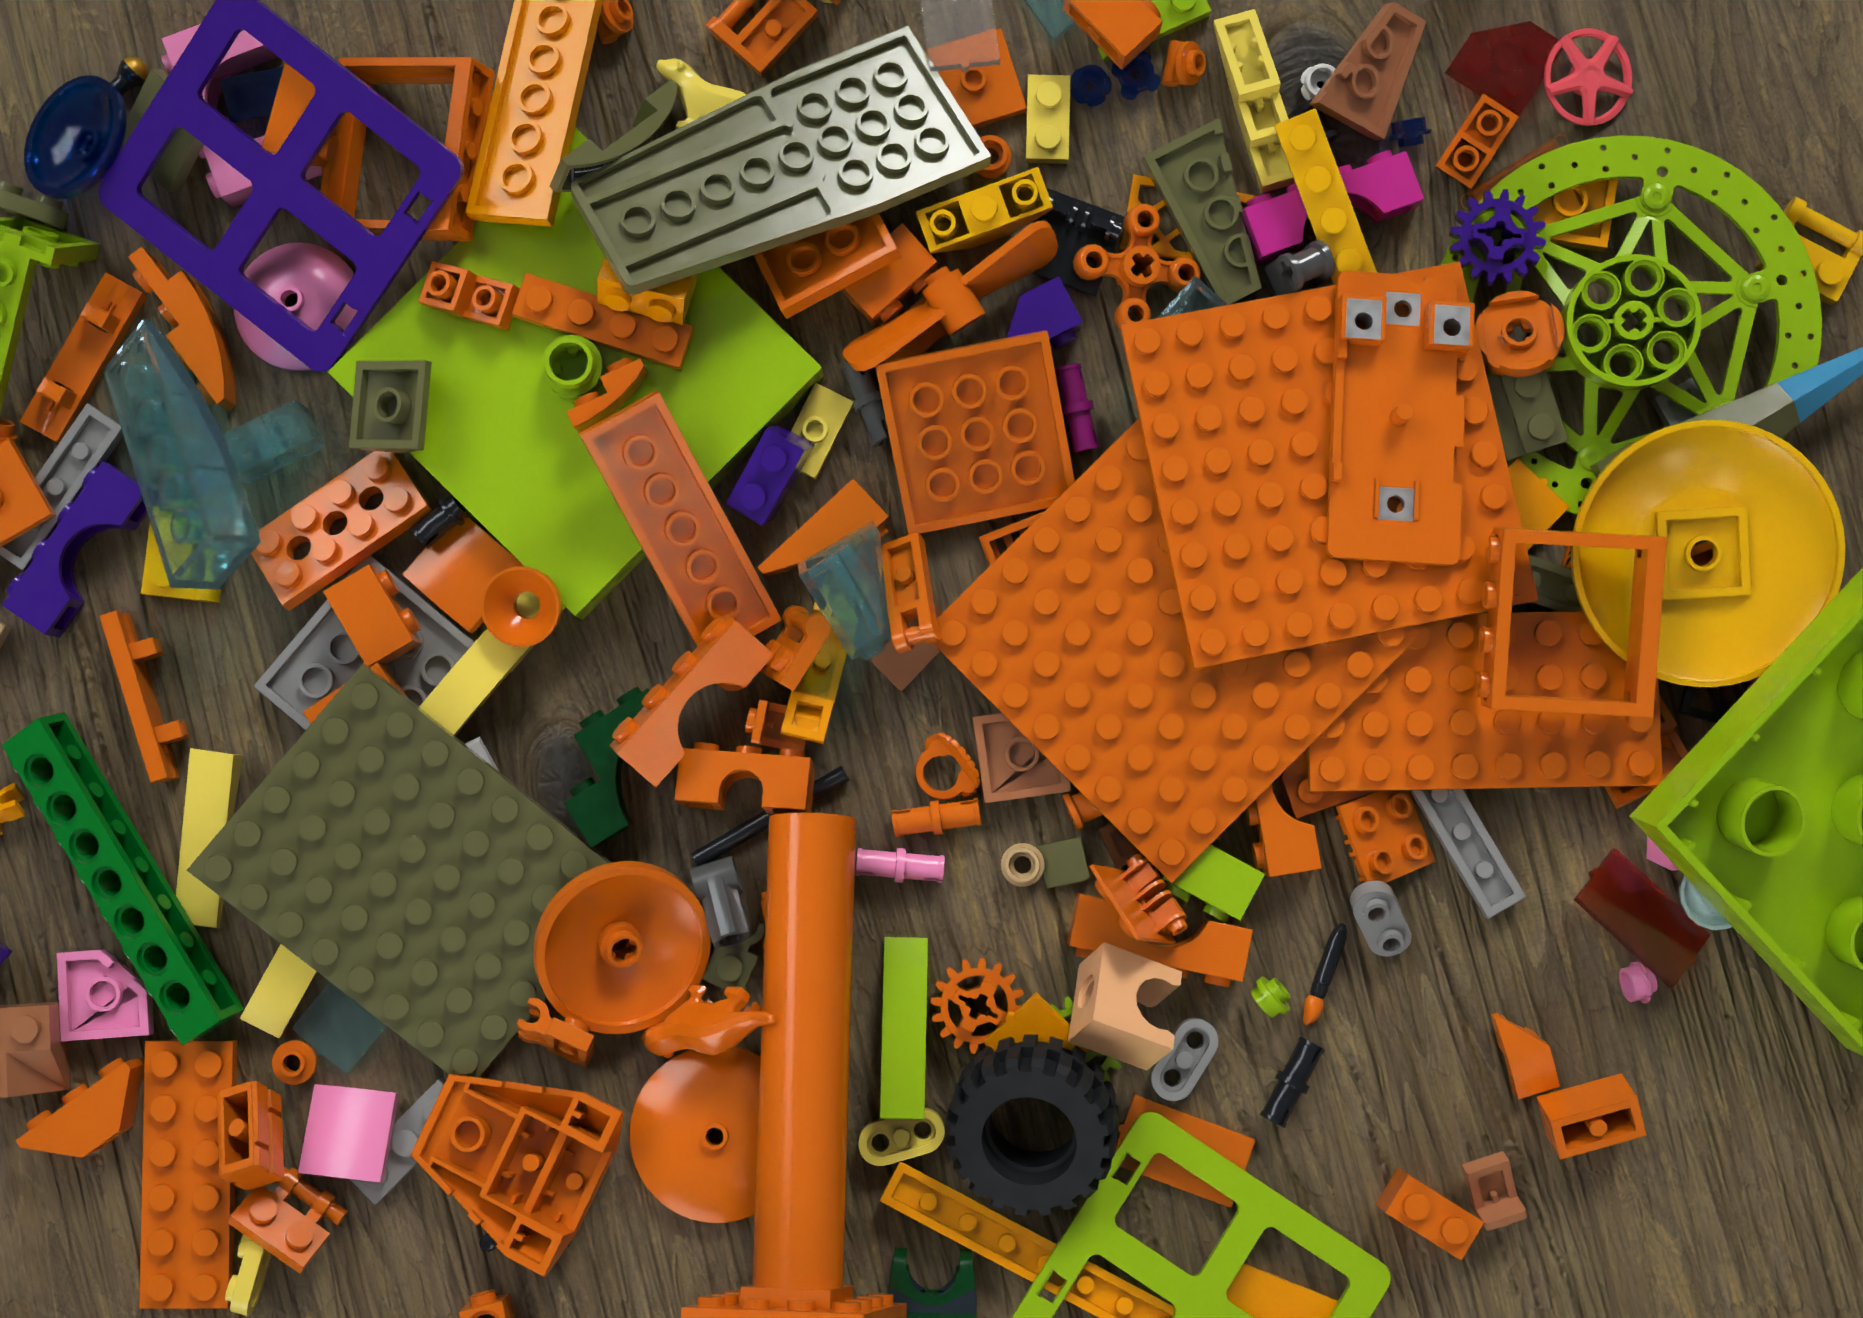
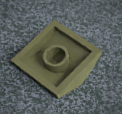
[349,360,432,453]

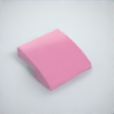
[298,1084,399,1183]

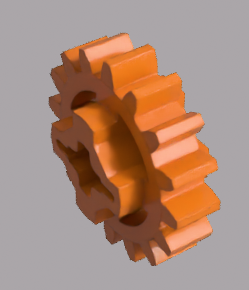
[930,957,1024,1054]

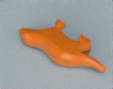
[640,985,776,1058]

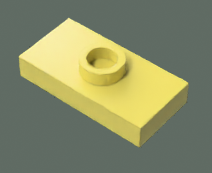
[791,383,854,480]

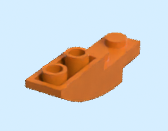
[128,246,236,411]

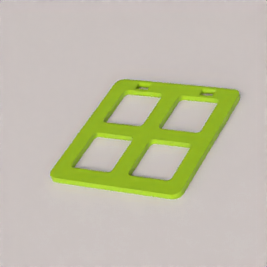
[1011,1112,1391,1318]

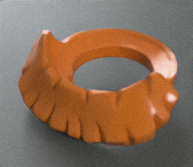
[915,733,980,800]

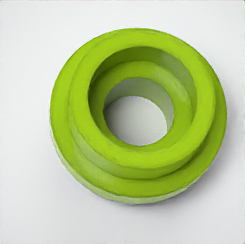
[1251,976,1291,1018]

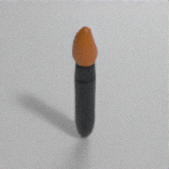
[1303,923,1347,1025]

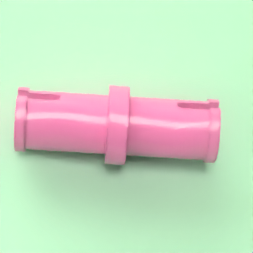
[855,848,945,883]

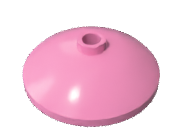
[234,242,358,371]

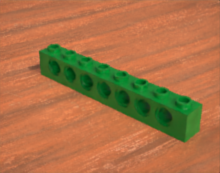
[2,712,244,1046]

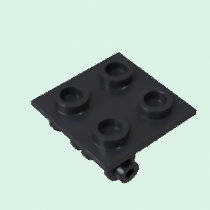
[1032,188,1125,297]

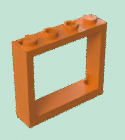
[320,57,495,242]
[1476,527,1667,718]

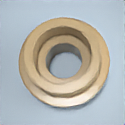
[1001,843,1045,887]

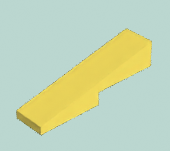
[176,748,243,928]

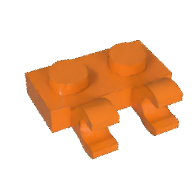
[517,998,594,1069]

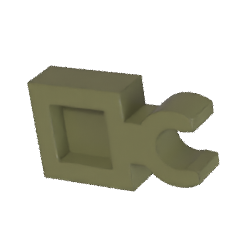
[702,923,765,990]

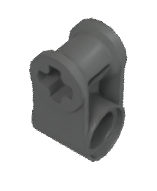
[1263,240,1335,296]

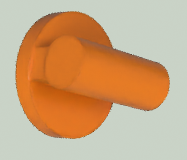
[597,0,633,44]
[1161,40,1206,87]

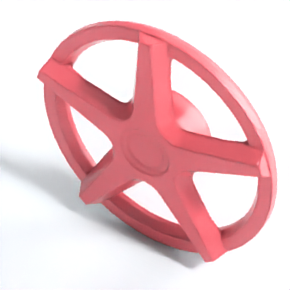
[1544,28,1633,126]

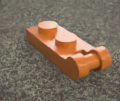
[879,531,942,654]

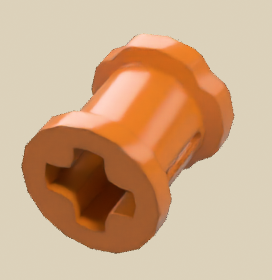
[1062,792,1103,831]

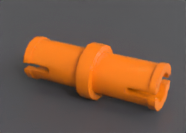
[892,798,982,838]

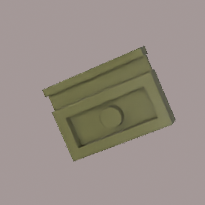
[1487,370,1569,461]

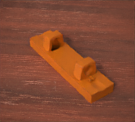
[19,272,148,443]
[99,610,190,783]

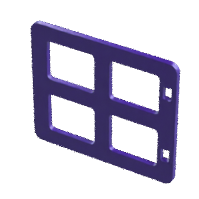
[98,0,464,372]

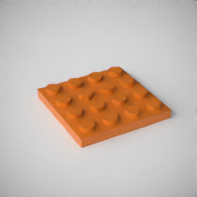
[875,330,1075,535]

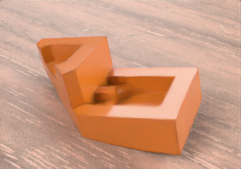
[1491,1013,1560,1100]

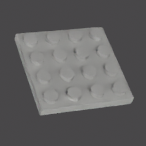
[254,555,475,730]

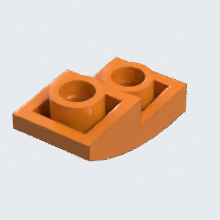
[1435,94,1519,190]
[418,261,520,331]
[566,357,648,433]

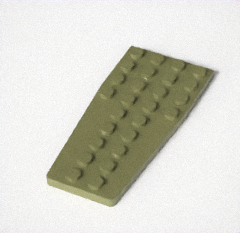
[571,26,992,295]

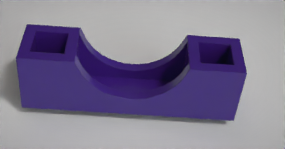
[2,461,159,638]

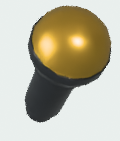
[93,57,149,113]

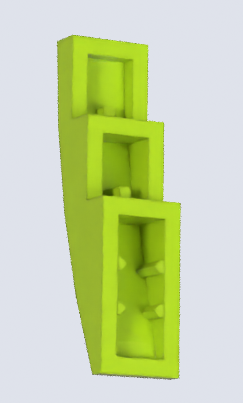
[880,937,928,1119]

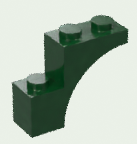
[564,687,651,848]

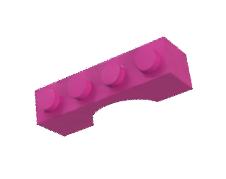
[1242,150,1424,266]

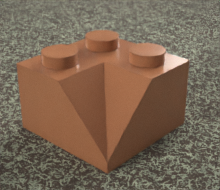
[0,1002,71,1098]

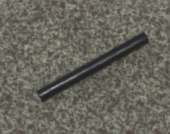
[691,766,850,866]

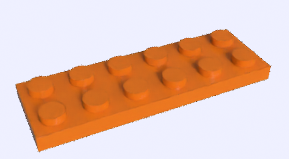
[578,390,782,647]
[139,1040,238,1309]

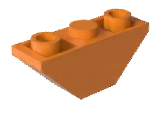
[15,1057,144,1158]

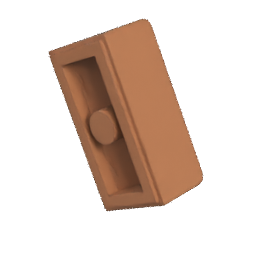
[869,602,944,692]

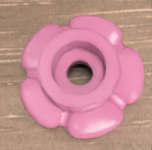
[1619,961,1658,1004]

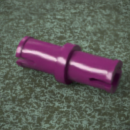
[1055,363,1100,454]

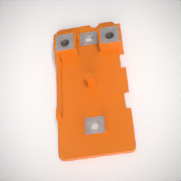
[1326,271,1475,566]

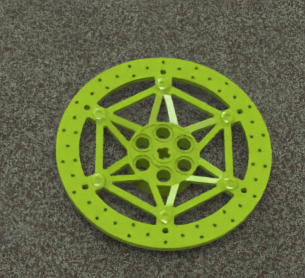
[1440,135,1822,515]

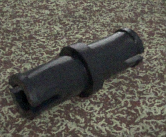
[1259,1037,1325,1128]

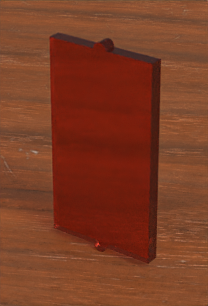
[1574,848,1710,988]

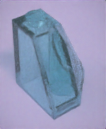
[798,521,890,660]

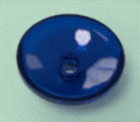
[24,75,127,199]

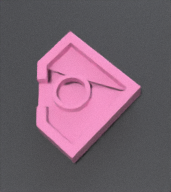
[56,949,154,1041]

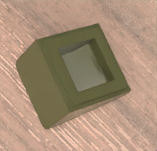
[1036,836,1090,889]

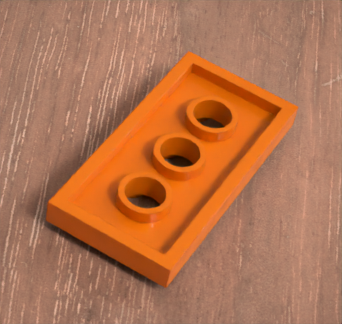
[243,451,432,611]

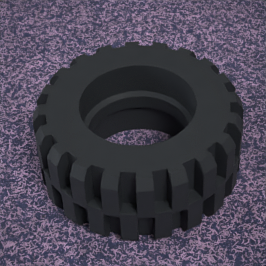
[945,1034,1119,1216]

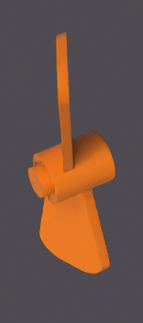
[843,221,1058,371]

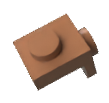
[1461,1151,1527,1231]

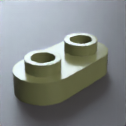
[0,180,69,230]

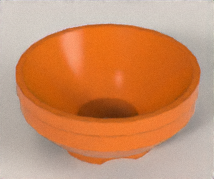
[481,566,562,647]

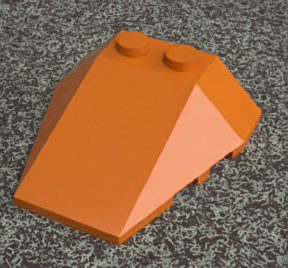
[410,1074,624,1277]

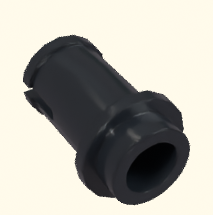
[410,495,468,549]

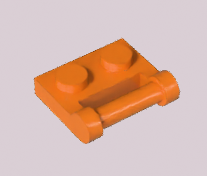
[705,0,819,78]
[759,605,831,692]

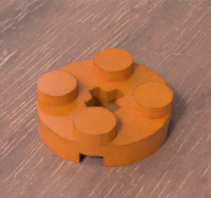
[1475,291,1565,377]

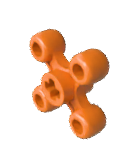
[1073,204,1201,329]

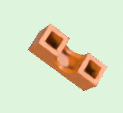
[674,742,816,814]

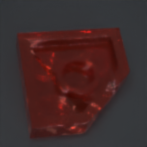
[1445,21,1563,116]

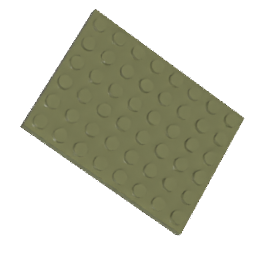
[187,662,611,1077]

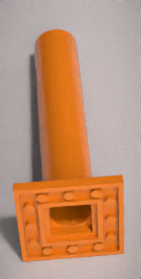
[681,813,907,1318]

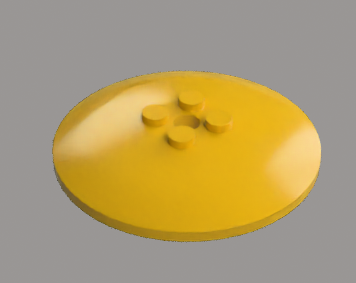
[1571,420,1846,687]

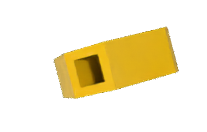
[916,167,1053,254]

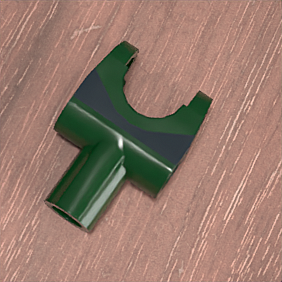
[888,1247,977,1318]

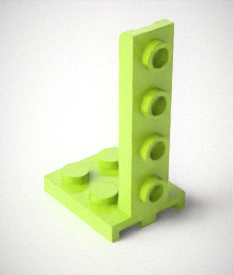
[0,216,100,415]

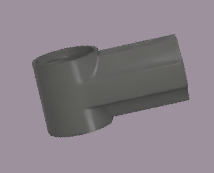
[690,856,751,948]

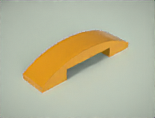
[781,569,865,744]

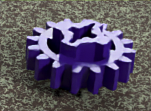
[1449,189,1546,286]

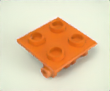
[1334,790,1436,883]
[1089,854,1188,945]

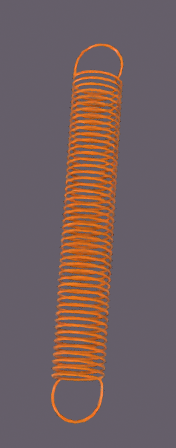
[1461,134,1568,209]

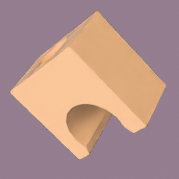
[1068,942,1182,1071]

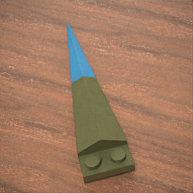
[1590,347,1863,477]

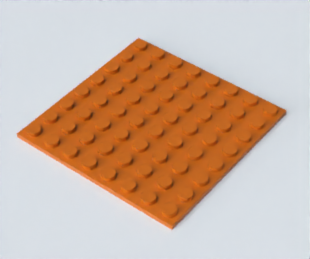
[1120,261,1539,669]
[933,418,1421,883]

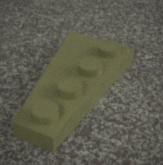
[1142,117,1261,306]

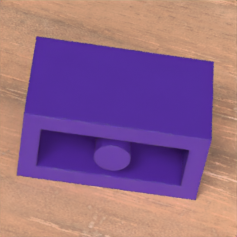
[725,423,814,526]

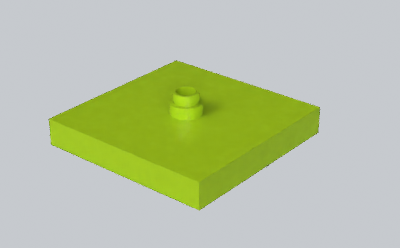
[328,127,824,620]
[1629,567,1863,1056]

